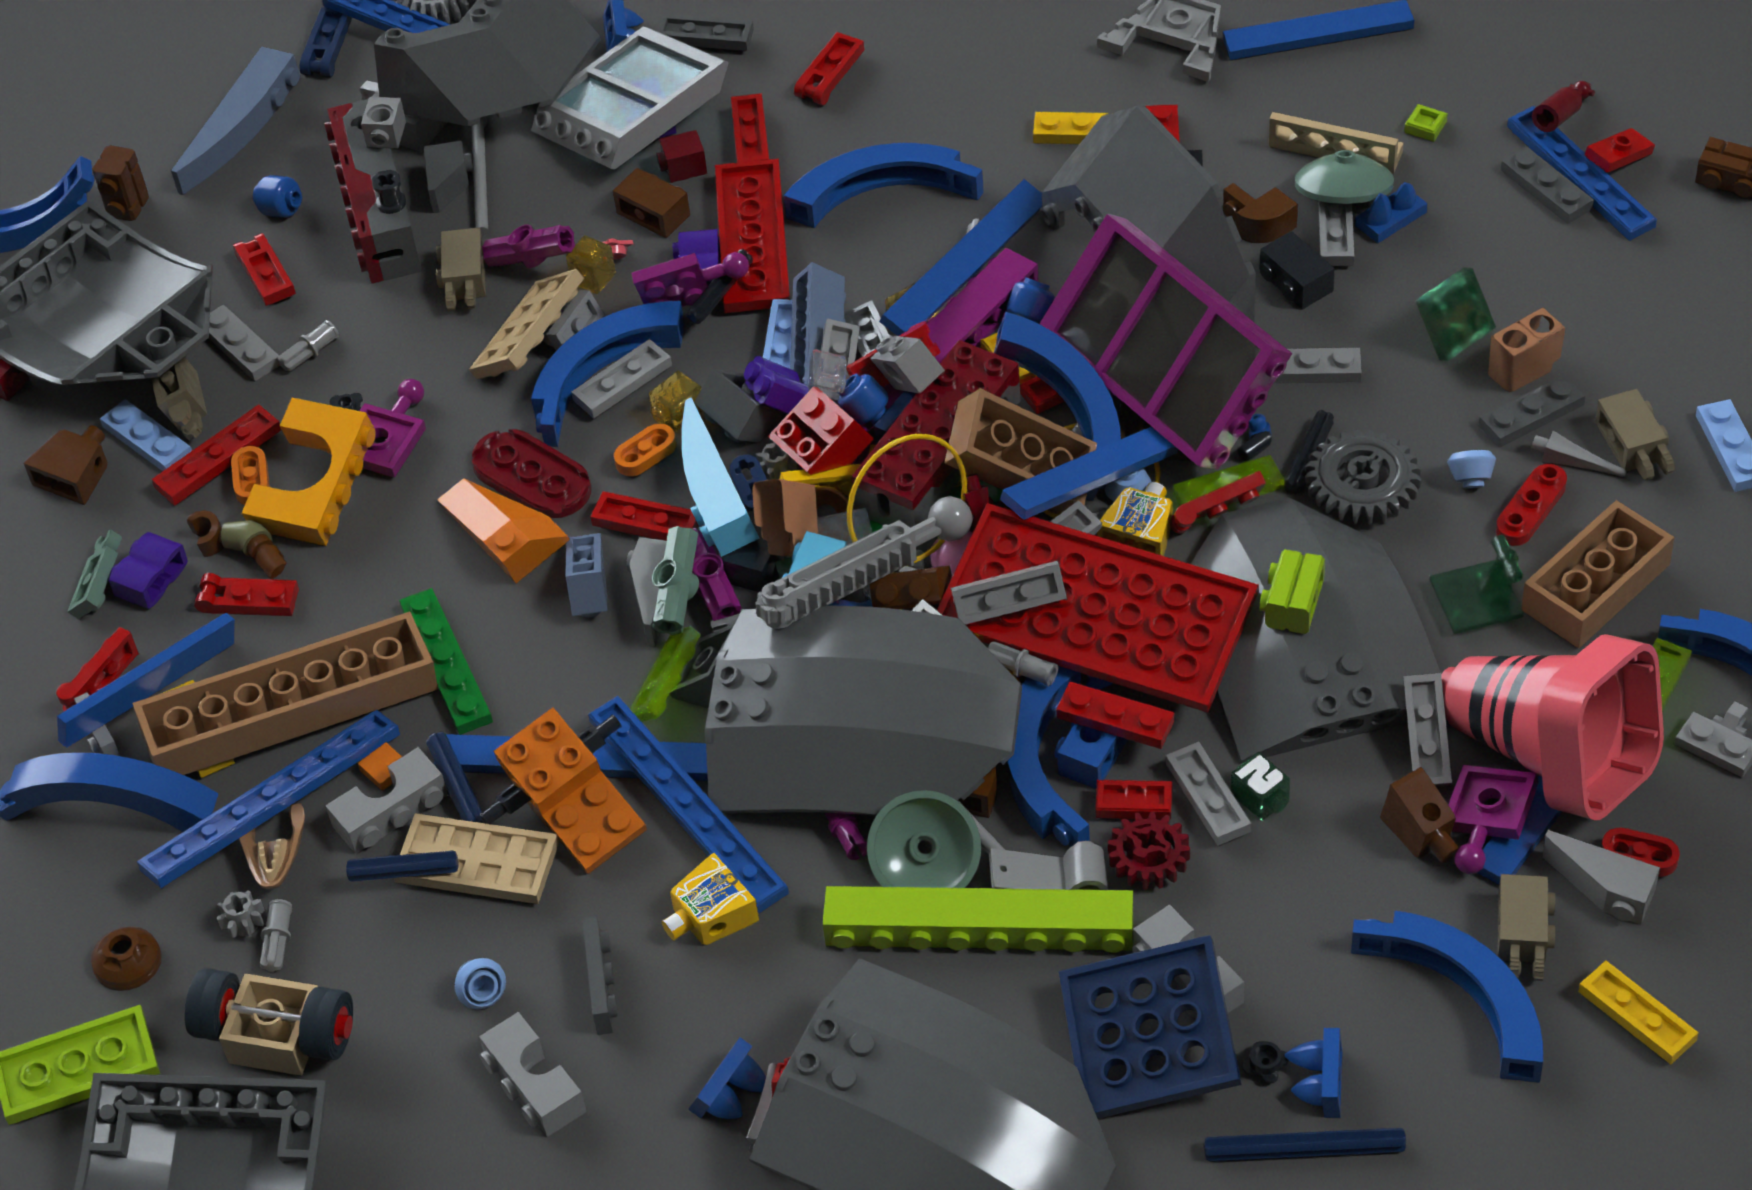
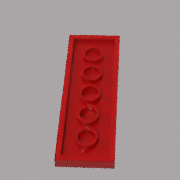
[715,158,790,313]

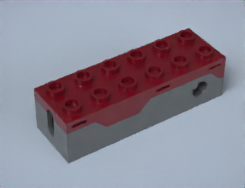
[324,99,422,284]
[852,340,1020,528]

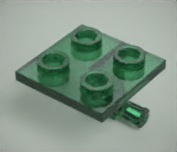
[1429,535,1524,634]

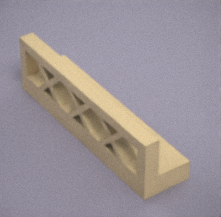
[1269,112,1403,174]

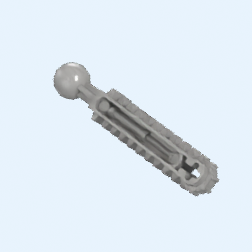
[755,496,973,629]

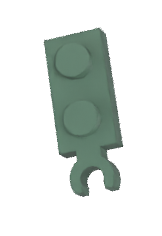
[67,529,122,619]

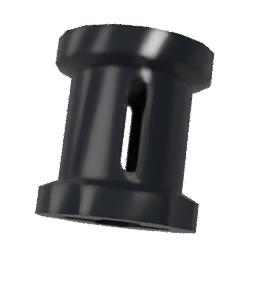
[372,170,406,214]

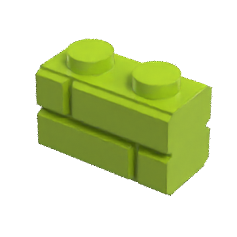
[1259,549,1325,634]

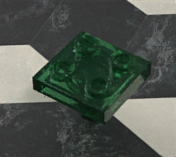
[1415,267,1496,361]

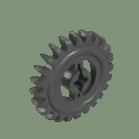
[1305,429,1421,525]

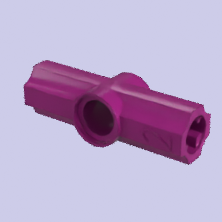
[482,224,575,268]
[692,527,742,621]

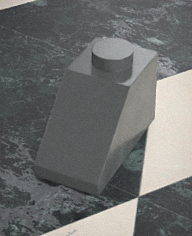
[424,141,473,213]

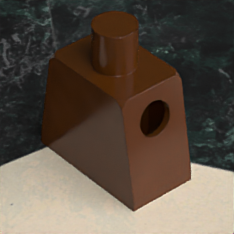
[23,425,108,505]
[1380,767,1459,863]

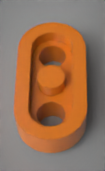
[614,424,676,476]
[231,446,270,505]

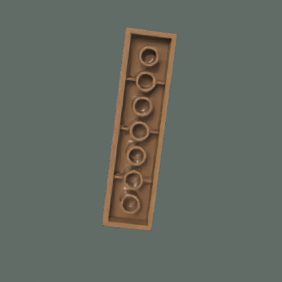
[132,612,438,775]

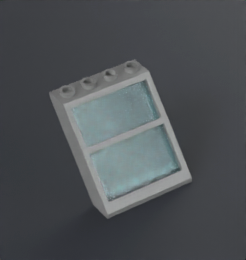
[531,26,729,169]

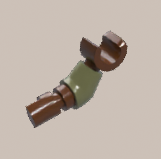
[187,510,287,579]

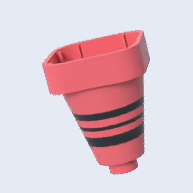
[1441,634,1664,820]

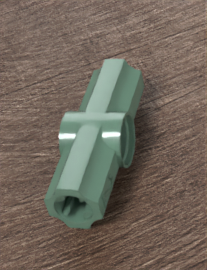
[652,526,699,635]

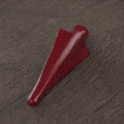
[961,474,989,525]

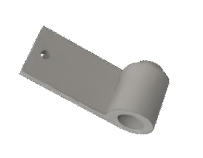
[989,841,1108,890]

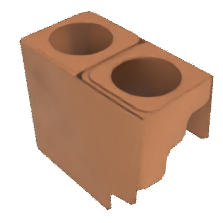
[1488,307,1565,392]
[752,479,818,557]

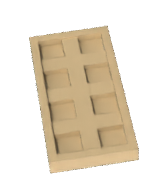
[469,269,584,379]
[394,813,559,904]

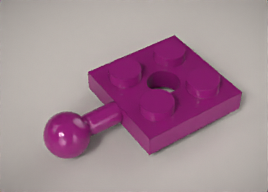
[631,252,749,307]
[360,379,426,478]
[1448,765,1539,874]

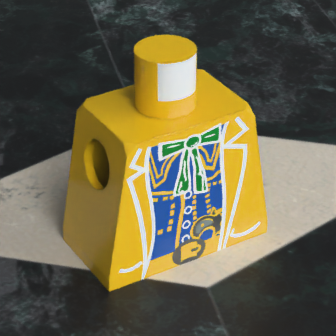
[1097,482,1173,556]
[662,853,759,945]

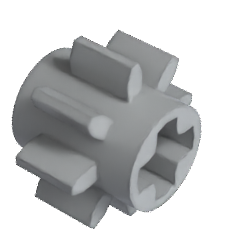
[756,443,797,480]
[217,890,265,938]

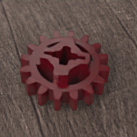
[1107,811,1190,890]

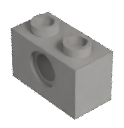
[870,336,945,393]

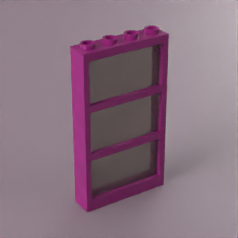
[1040,214,1292,470]

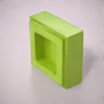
[1404,104,1448,142]

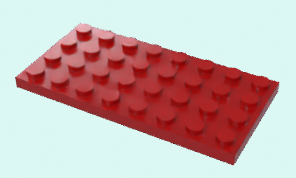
[937,503,1259,713]

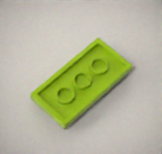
[0,1005,161,1125]

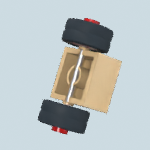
[184,968,353,1076]

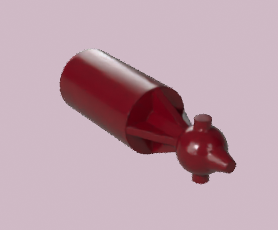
[1532,81,1595,132]

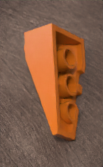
[437,478,570,584]

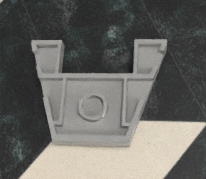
[1097,0,1221,82]

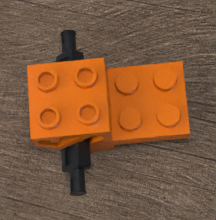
[479,707,647,874]

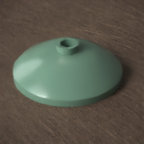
[1295,150,1394,204]
[867,790,981,888]

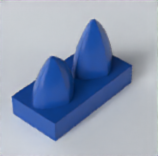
[603,0,644,52]
[1355,182,1427,243]
[1285,1028,1343,1118]
[688,1037,766,1119]

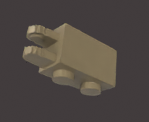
[436,227,486,311]
[151,357,208,440]
[1595,389,1675,481]
[1497,874,1555,981]

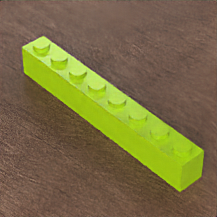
[823,886,1133,953]

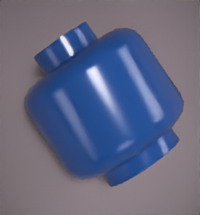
[253,175,302,218]
[1006,277,1055,324]
[837,373,889,425]

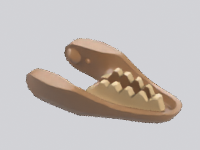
[239,803,305,890]

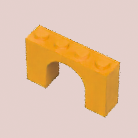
[242,397,376,546]

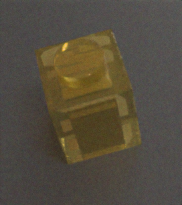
[566,235,616,294]
[649,370,703,432]

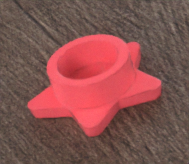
[598,238,634,260]

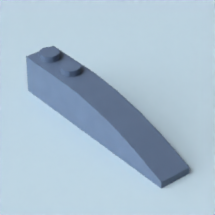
[171,47,300,195]
[790,262,846,391]

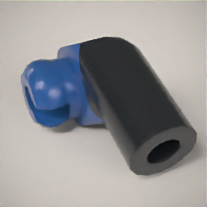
[1237,414,1272,462]

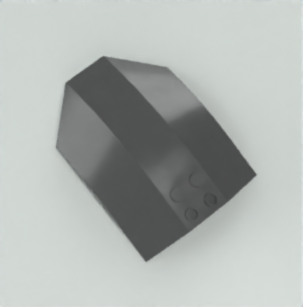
[0,200,213,385]
[1191,498,1441,763]
[705,606,1022,816]
[749,958,1116,1190]
[74,1073,328,1190]

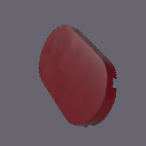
[472,429,591,518]

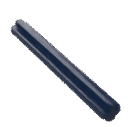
[1204,1128,1406,1161]

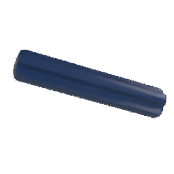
[426,732,483,823]
[346,850,459,882]

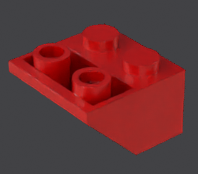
[768,385,874,475]

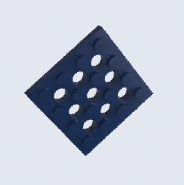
[1059,935,1242,1119]

